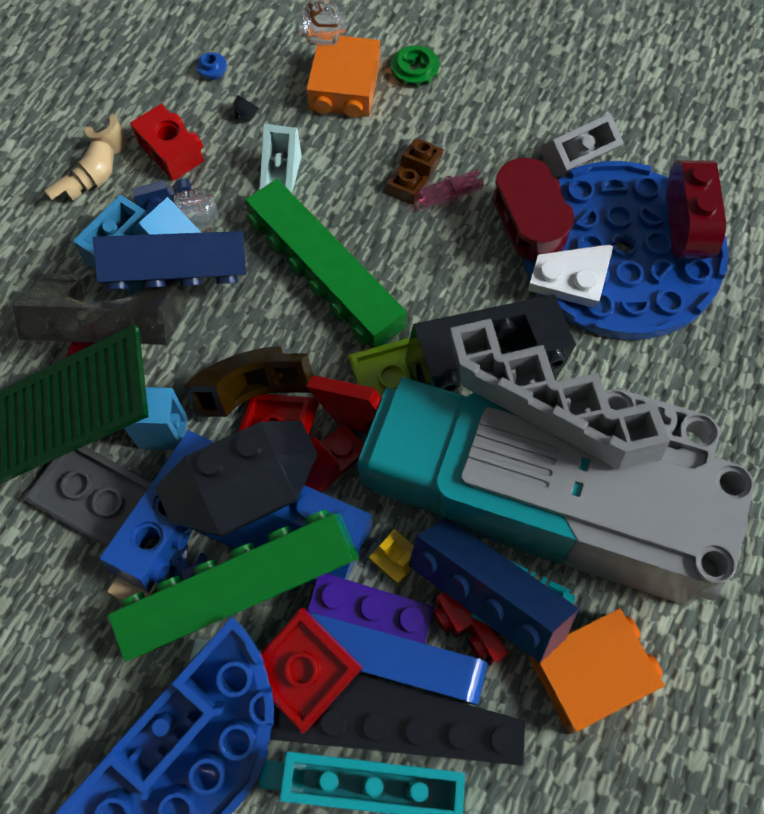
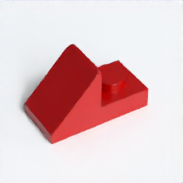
[305,423,364,493]

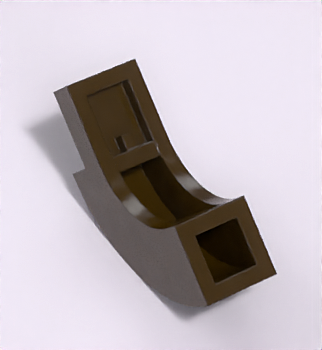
[184,346,314,417]

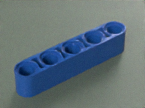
[293,609,488,705]

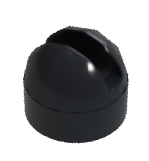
[231,95,259,123]

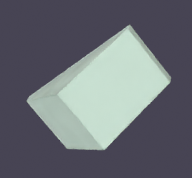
[260,124,302,193]

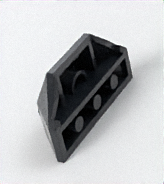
[156,421,318,537]

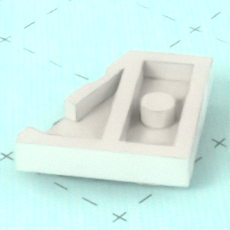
[528,245,613,308]

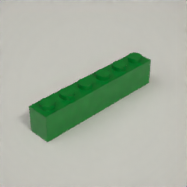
[245,178,407,348]
[108,509,360,662]

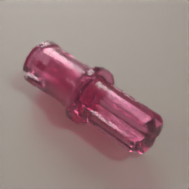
[418,169,484,208]

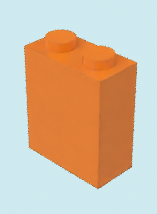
[306,33,381,118]
[528,608,665,734]

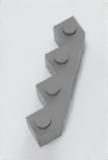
[450,318,670,470]

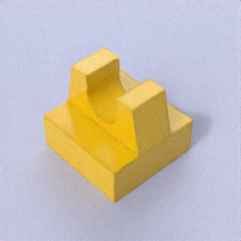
[368,529,414,585]

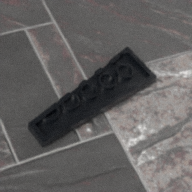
[270,674,525,766]

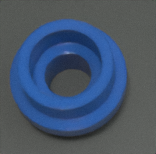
[196,52,227,80]

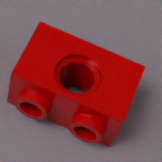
[130,103,204,181]

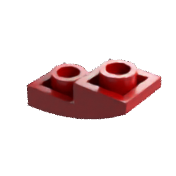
[433,592,508,666]

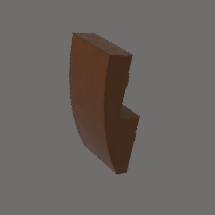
[385,138,444,205]

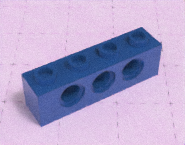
[99,430,215,593]

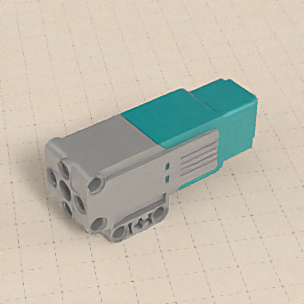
[358,377,754,605]

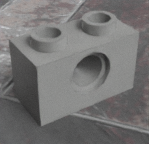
[540,113,624,178]

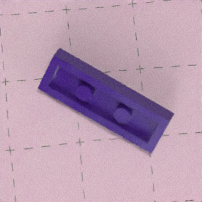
[307,574,434,644]

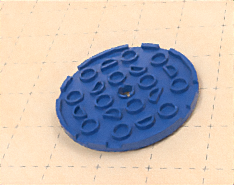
[522,161,728,340]

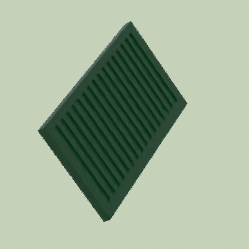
[0,324,149,484]

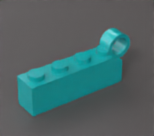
[257,752,466,814]

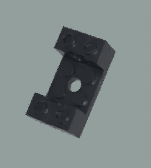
[405,294,576,394]

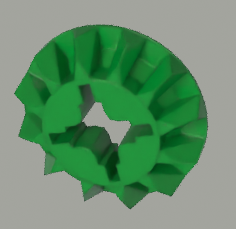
[391,45,440,87]

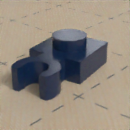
[132,178,196,215]

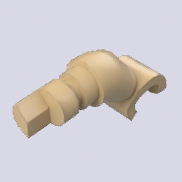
[44,113,127,201]

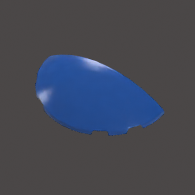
[55,616,274,814]

